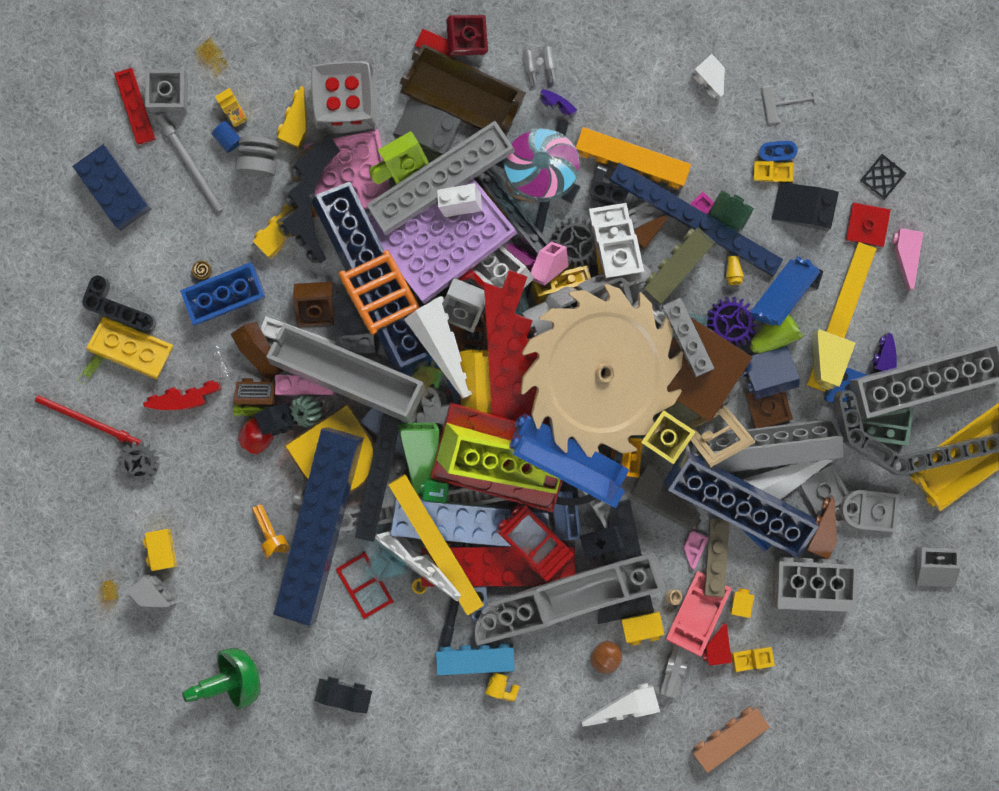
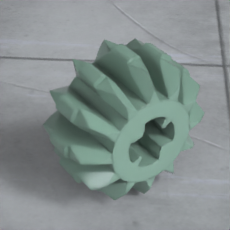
[290,395,323,428]

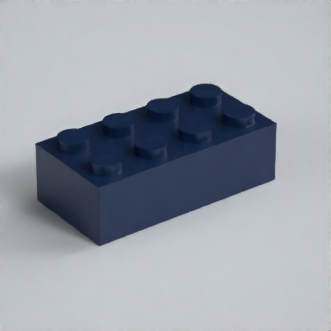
[72,144,151,231]

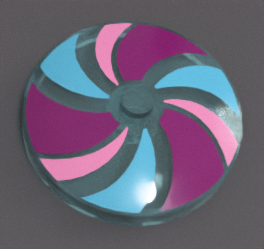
[503,128,580,202]

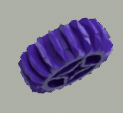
[705,296,757,347]

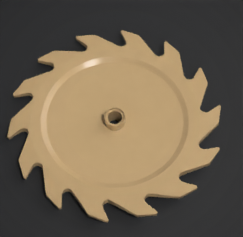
[521,284,683,457]

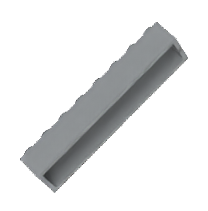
[266,323,425,423]

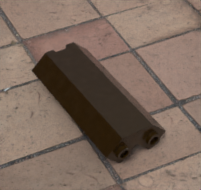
[400,44,526,136]

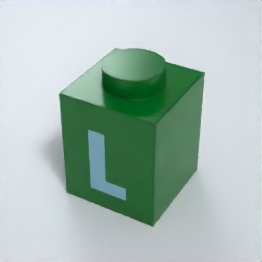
[420,478,449,503]

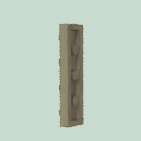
[704,519,730,598]

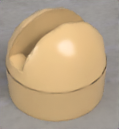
[665,589,682,605]

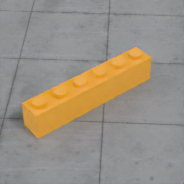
[575,127,691,190]

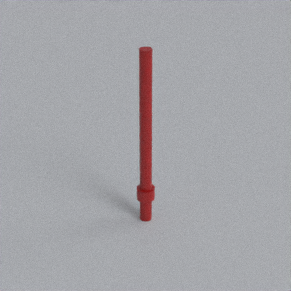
[35,395,142,446]

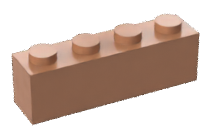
[692,706,770,773]

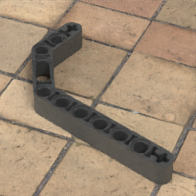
[833,390,999,475]

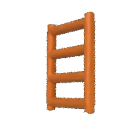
[338,250,420,335]

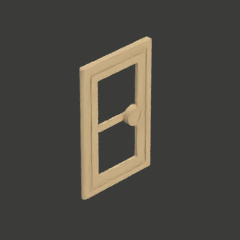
[686,404,755,467]

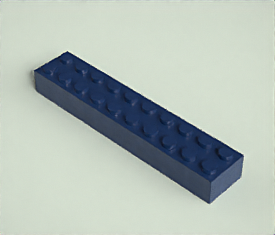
[313,182,431,372]
[273,427,364,626]

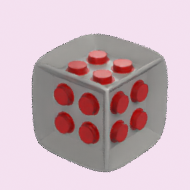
[311,61,377,133]

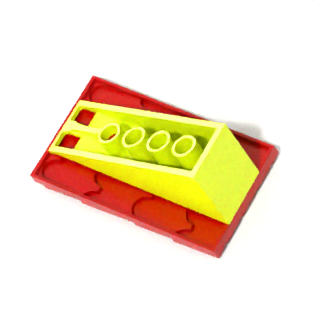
[430,403,574,512]

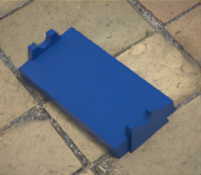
[750,256,820,326]

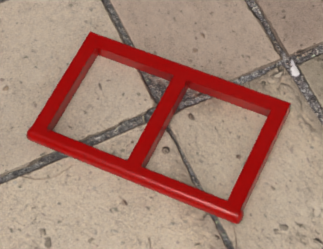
[335,551,394,619]

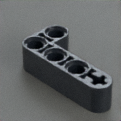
[82,275,157,332]

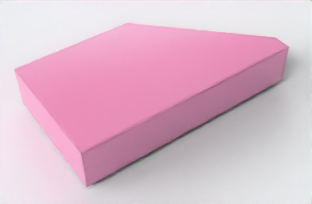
[683,530,709,570]

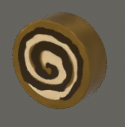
[192,260,212,280]

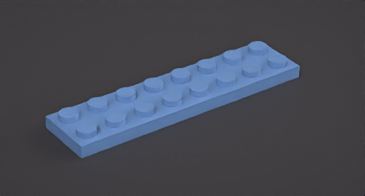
[390,497,549,547]

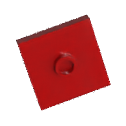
[846,202,891,247]

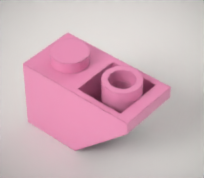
[531,242,568,285]

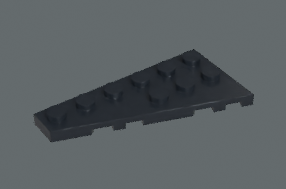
[597,499,654,624]

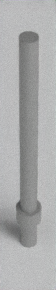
[156,114,223,213]

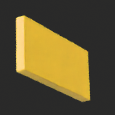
[86,316,173,380]

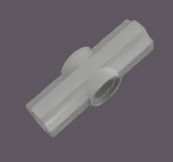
[660,644,689,698]

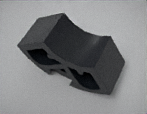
[314,676,372,714]

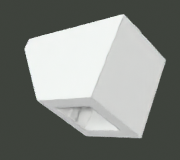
[693,54,725,101]

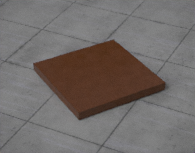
[667,317,753,422]

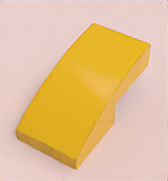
[754,161,794,183]
[731,647,775,672]

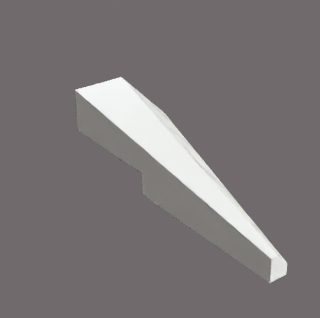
[404,296,472,399]
[375,531,461,601]

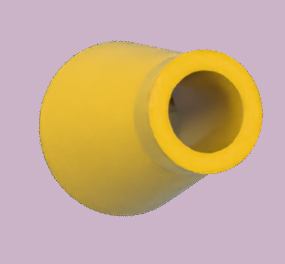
[725,256,744,285]

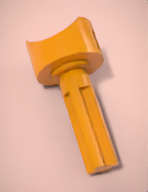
[252,504,290,559]

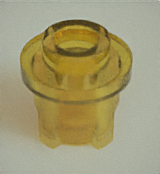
[99,580,119,601]

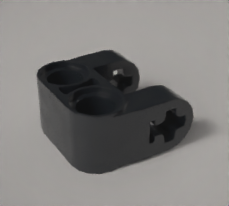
[590,163,629,206]

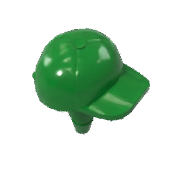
[182,648,261,710]

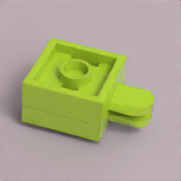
[369,131,429,184]

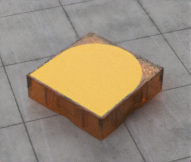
[283,403,376,495]

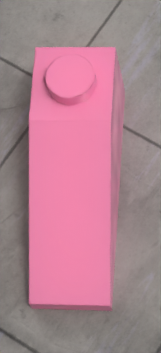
[892,228,923,291]

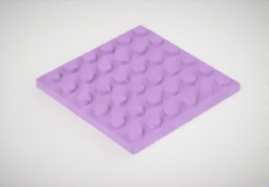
[368,179,517,304]

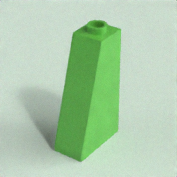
[397,423,439,496]

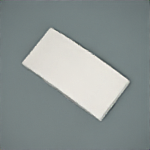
[588,203,644,279]

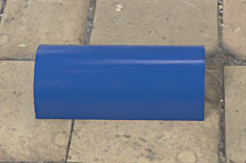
[180,262,266,326]

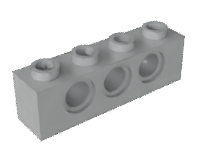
[661,298,714,378]

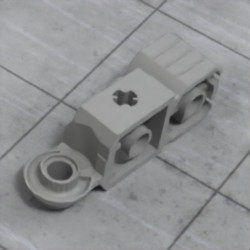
[545,263,651,310]

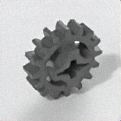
[117,441,160,483]

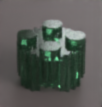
[709,190,754,232]

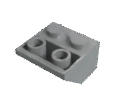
[916,547,961,587]
[127,574,176,608]

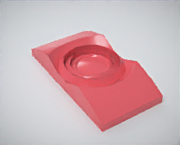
[665,571,732,657]

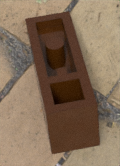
[231,321,284,379]

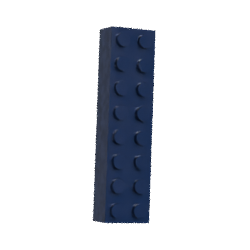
[664,449,819,558]

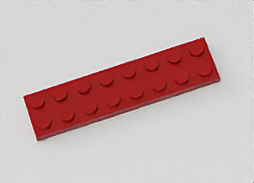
[421,547,575,587]

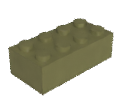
[644,227,715,304]

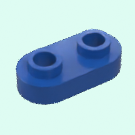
[759,141,798,162]

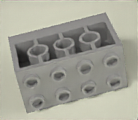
[772,557,858,612]

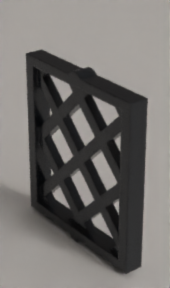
[860,154,906,200]

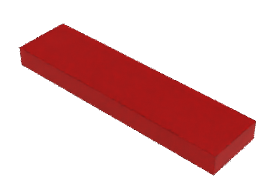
[114,68,156,146]

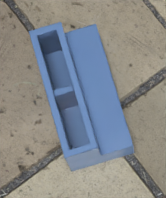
[553,491,580,540]

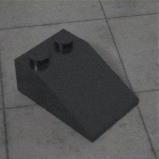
[772,182,839,232]
[332,293,376,354]

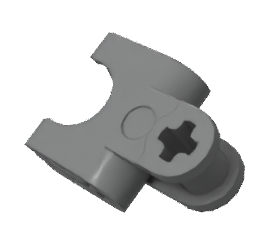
[417,387,449,428]

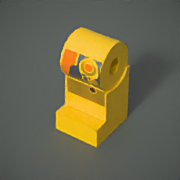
[215,88,248,128]

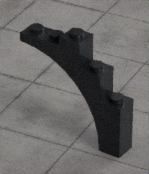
[276,135,340,263]

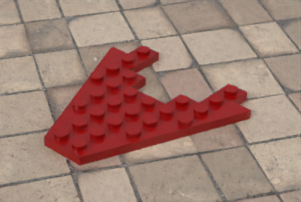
[484,270,550,425]

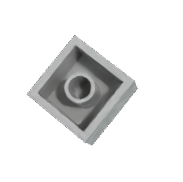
[145,69,188,112]
[443,278,485,333]

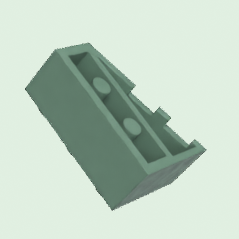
[849,408,914,446]

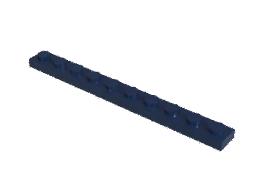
[609,163,783,277]

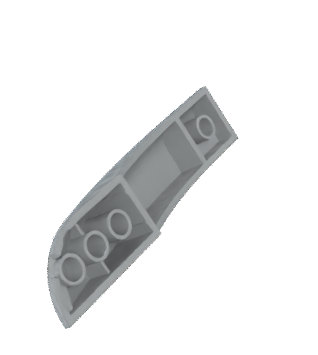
[475,553,665,646]

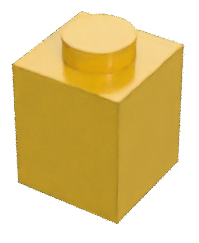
[729,588,754,618]

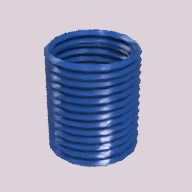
[211,121,240,153]

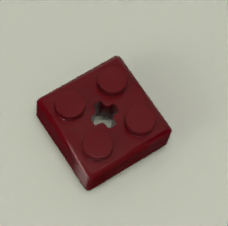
[446,15,488,55]

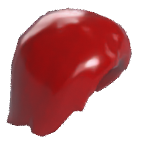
[238,417,274,455]

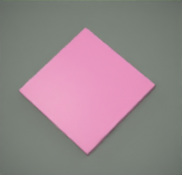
[304,129,391,219]

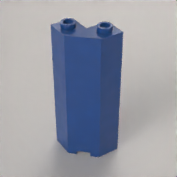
[509,413,629,508]

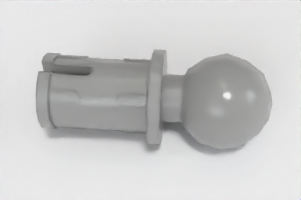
[392,458,409,479]

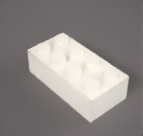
[471,246,534,289]

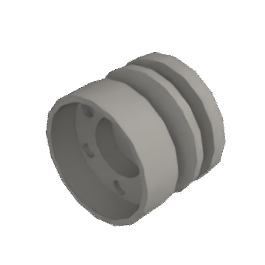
[235,136,279,177]

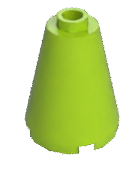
[749,314,805,354]

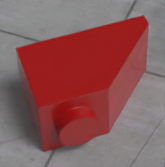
[702,623,732,666]

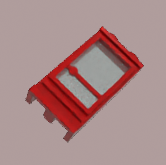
[495,504,574,581]

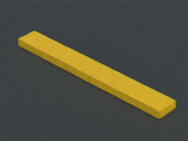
[806,242,877,392]
[388,474,484,616]

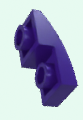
[540,89,577,118]

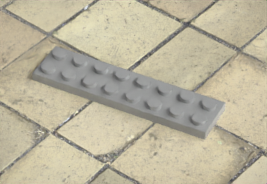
[366,121,515,235]

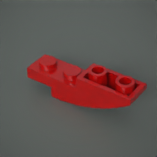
[143,380,222,411]

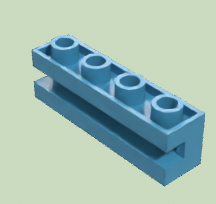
[436,643,515,675]

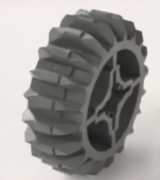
[550,217,597,269]

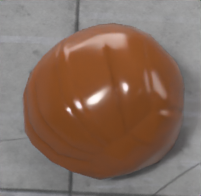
[590,640,622,674]

